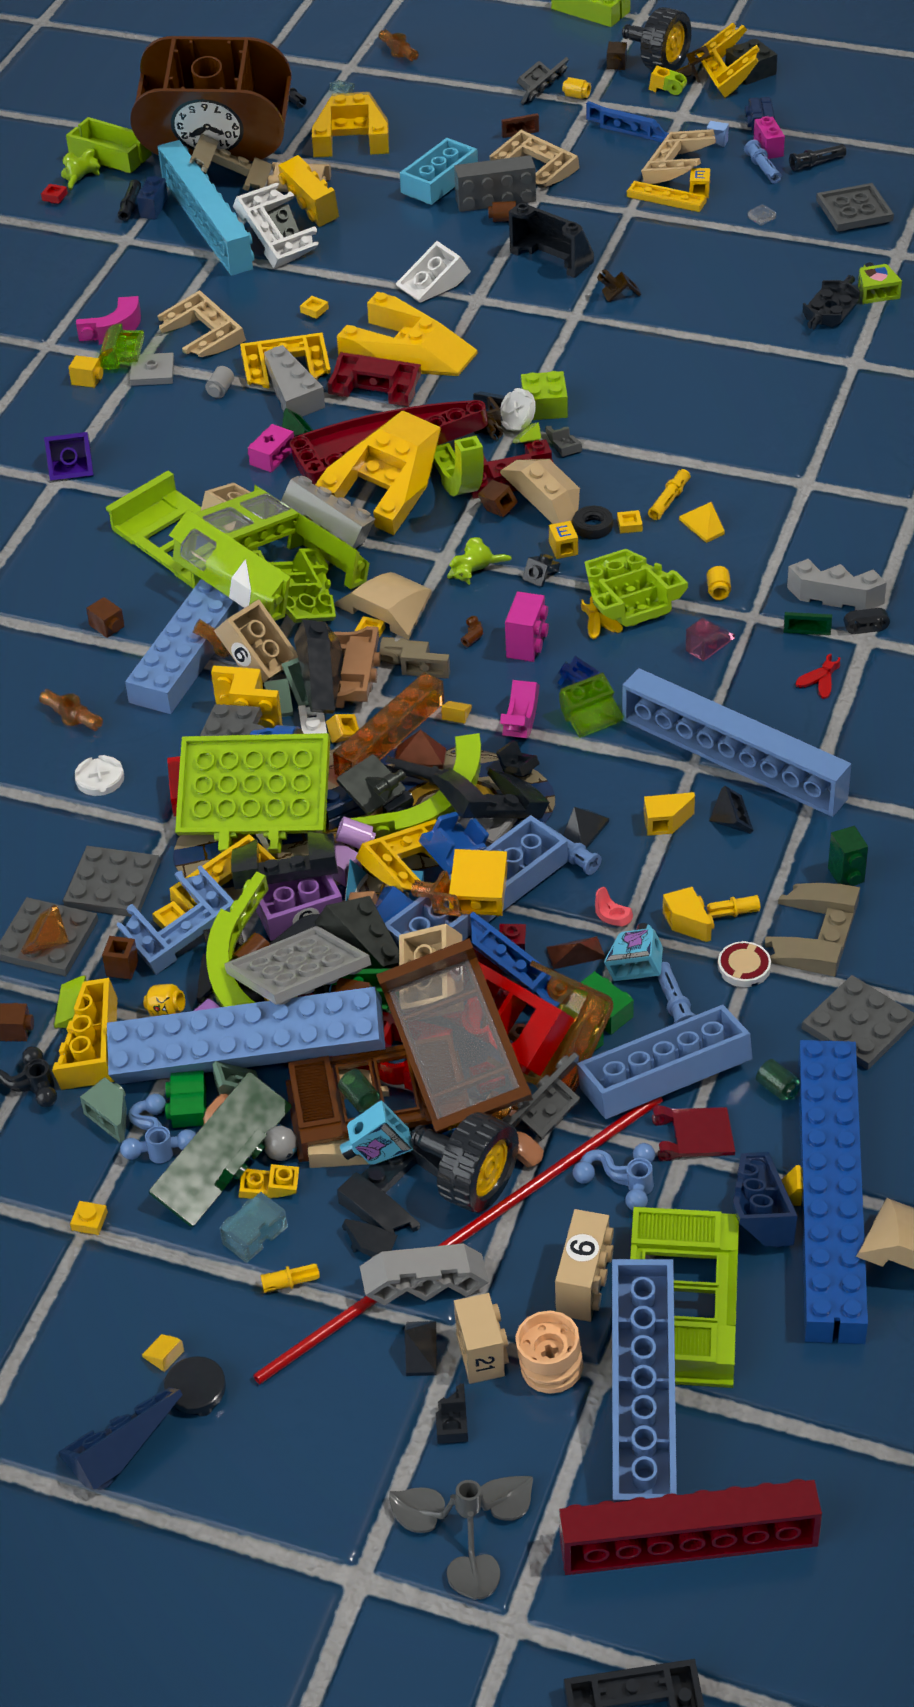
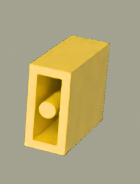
[449,849,507,916]

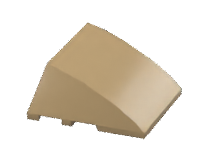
[335,572,432,640]
[856,1198,914,1269]

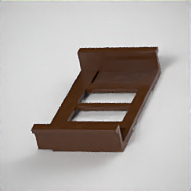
[285,1035,470,1163]

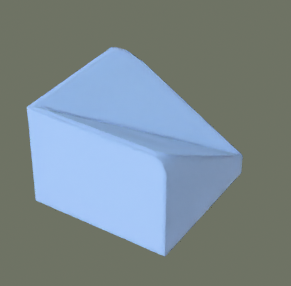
[707,121,729,147]

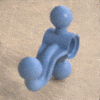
[120,1093,196,1163]
[572,1143,655,1211]

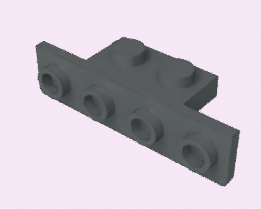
[517,57,569,105]
[502,1052,580,1140]

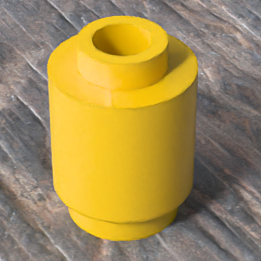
[562,77,591,99]
[706,566,731,600]

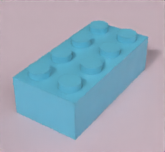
[400,138,478,205]

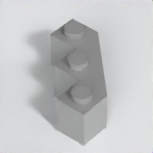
[787,559,887,610]
[360,1243,489,1305]

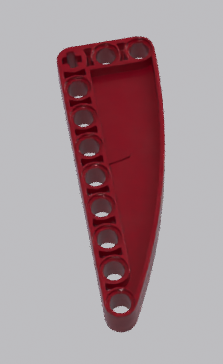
[290,400,488,485]

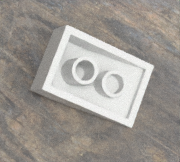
[395,241,471,303]

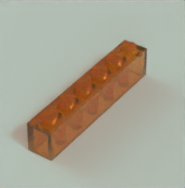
[333,672,444,776]

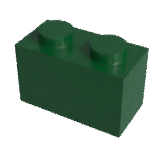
[828,826,868,886]

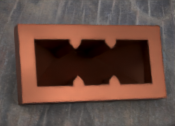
[501,113,539,138]
[394,729,446,769]
[546,936,604,970]

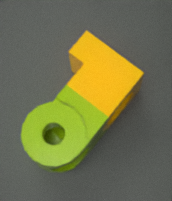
[649,66,687,95]

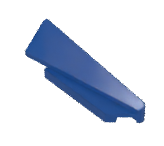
[586,101,669,142]
[470,912,572,1008]

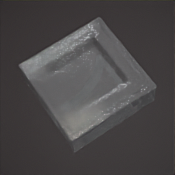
[748,204,776,226]

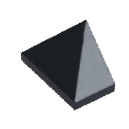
[709,786,754,834]
[563,807,609,849]
[405,1321,437,1376]

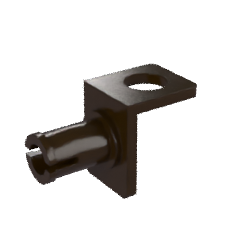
[675,46,711,83]
[597,269,641,302]
[474,397,504,440]

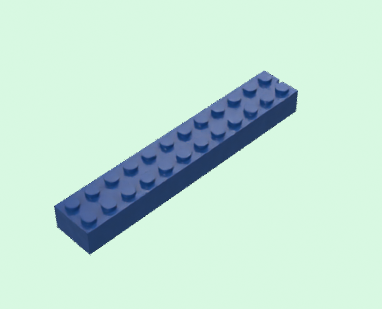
[798,1040,868,1344]

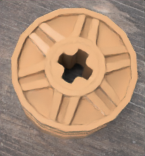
[515,1311,584,1394]

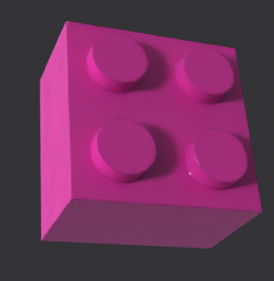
[505,591,549,662]

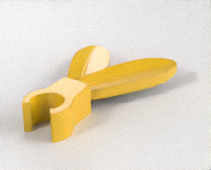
[581,597,623,639]

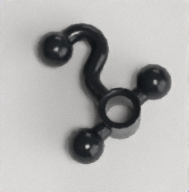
[0,1046,57,1107]

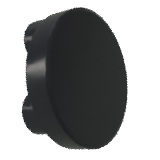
[164,1356,226,1416]

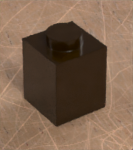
[607,41,627,70]

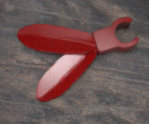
[795,654,840,699]

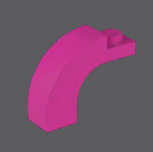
[76,296,141,345]
[500,680,540,738]

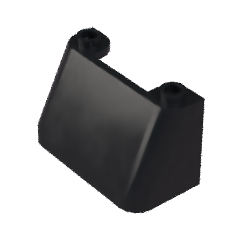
[509,203,594,278]

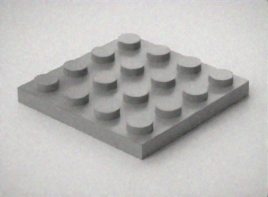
[224,926,371,1005]

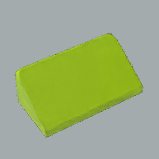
[513,422,541,444]
[54,976,87,1028]

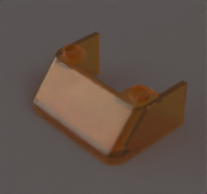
[486,960,613,1092]

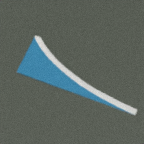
[345,859,368,901]

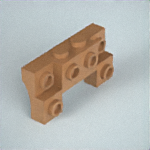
[334,626,380,708]

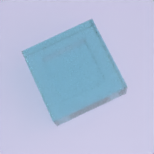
[329,80,355,93]

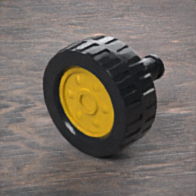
[622,7,692,71]
[410,1112,519,1213]

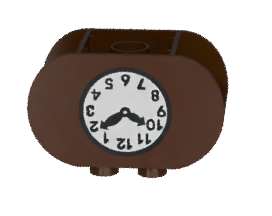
[130,36,292,162]

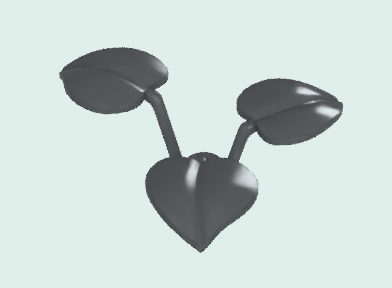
[389,1476,533,1600]

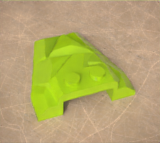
[252,548,336,623]
[584,549,688,627]

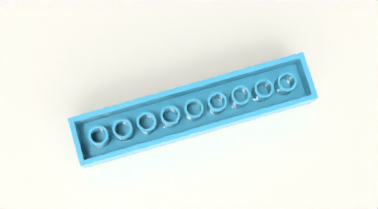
[158,140,255,276]

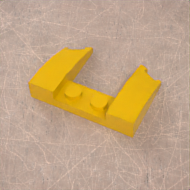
[697,23,760,98]
[240,332,331,388]
[356,819,438,894]
[169,834,276,931]

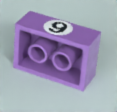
[256,875,342,941]

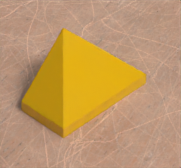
[679,502,725,543]

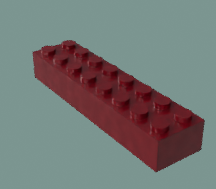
[559,1479,822,1575]

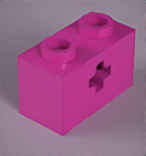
[754,116,785,159]
[248,424,294,473]

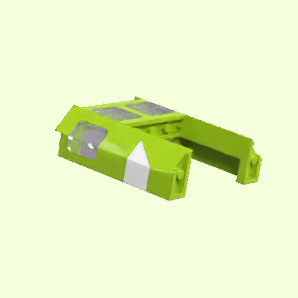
[169,485,370,621]

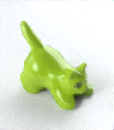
[61,148,101,190]
[447,537,512,585]

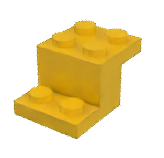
[211,665,283,728]

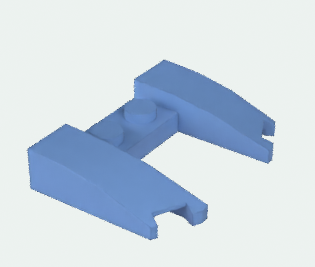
[116,865,234,975]

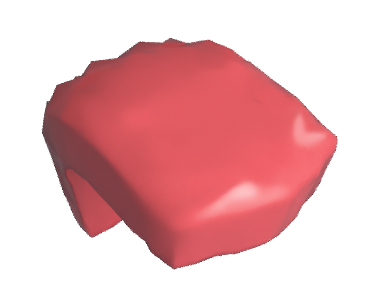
[595,887,633,927]

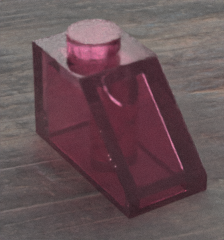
[686,618,735,661]

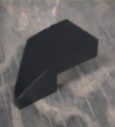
[436,1383,468,1444]

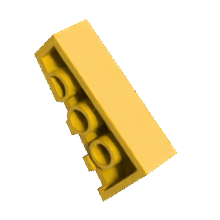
[278,155,339,227]
[52,978,118,1090]

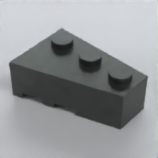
[314,896,399,969]

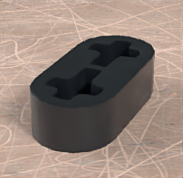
[843,608,890,634]

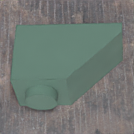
[80,1077,127,1143]

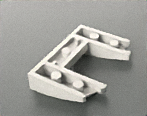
[233,183,318,268]

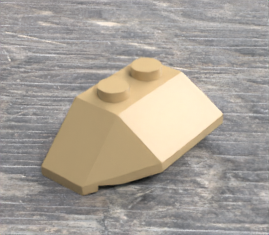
[500,459,580,524]

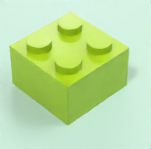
[521,371,568,420]

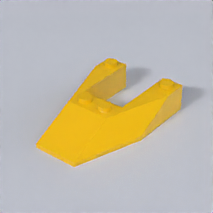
[312,92,389,157]
[337,292,478,376]
[315,410,441,535]

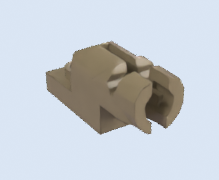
[380,637,450,678]

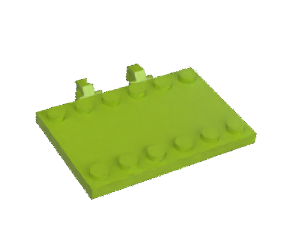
[175,733,331,853]

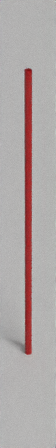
[253,1097,663,1385]

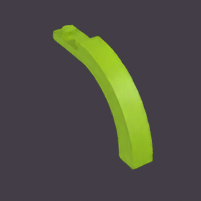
[433,436,484,496]
[350,733,481,838]
[206,872,269,1007]

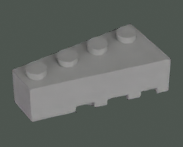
[264,345,325,417]
[280,476,375,549]

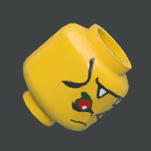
[143,984,185,1017]

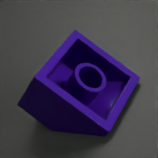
[44,432,94,481]

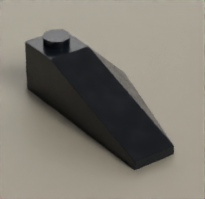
[294,620,344,714]

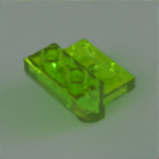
[98,323,145,370]
[559,673,624,738]

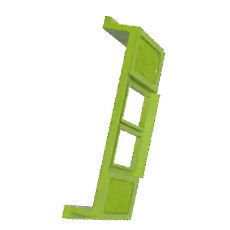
[105,471,258,589]
[630,1207,739,1388]

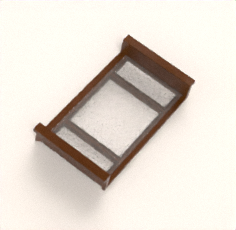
[376,938,533,1134]

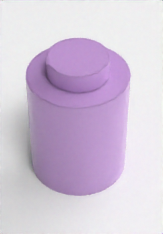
[335,817,376,849]

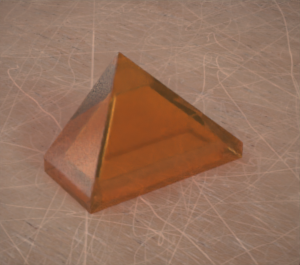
[21,905,69,955]

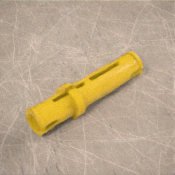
[648,469,691,520]

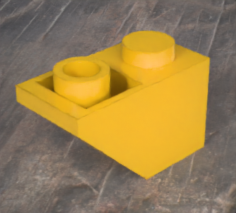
[644,792,695,836]
[663,887,714,942]

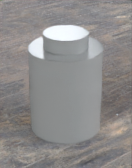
[205,366,234,398]

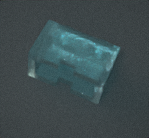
[220,1192,288,1263]

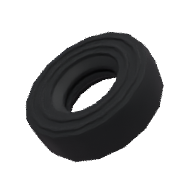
[573,505,613,539]

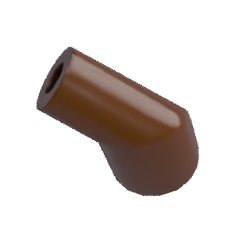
[461,616,483,647]

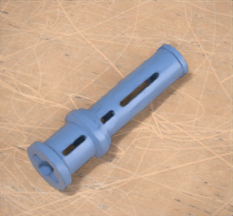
[744,140,782,184]
[541,822,602,875]
[657,962,695,1024]

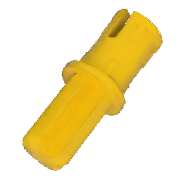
[707,895,760,918]
[260,1264,320,1293]

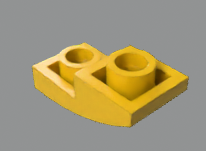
[239,1164,299,1199]

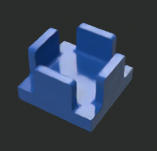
[419,812,489,876]

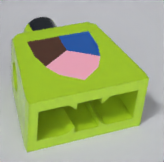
[858,262,902,304]

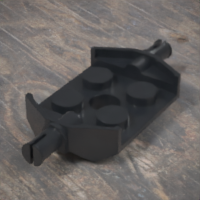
[802,275,860,329]

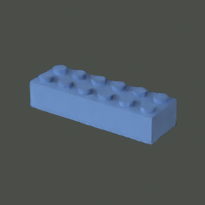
[577,1005,752,1119]

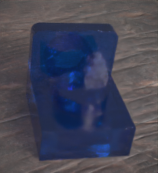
[557,656,599,691]

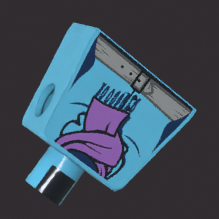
[604,923,663,981]
[340,1100,413,1165]

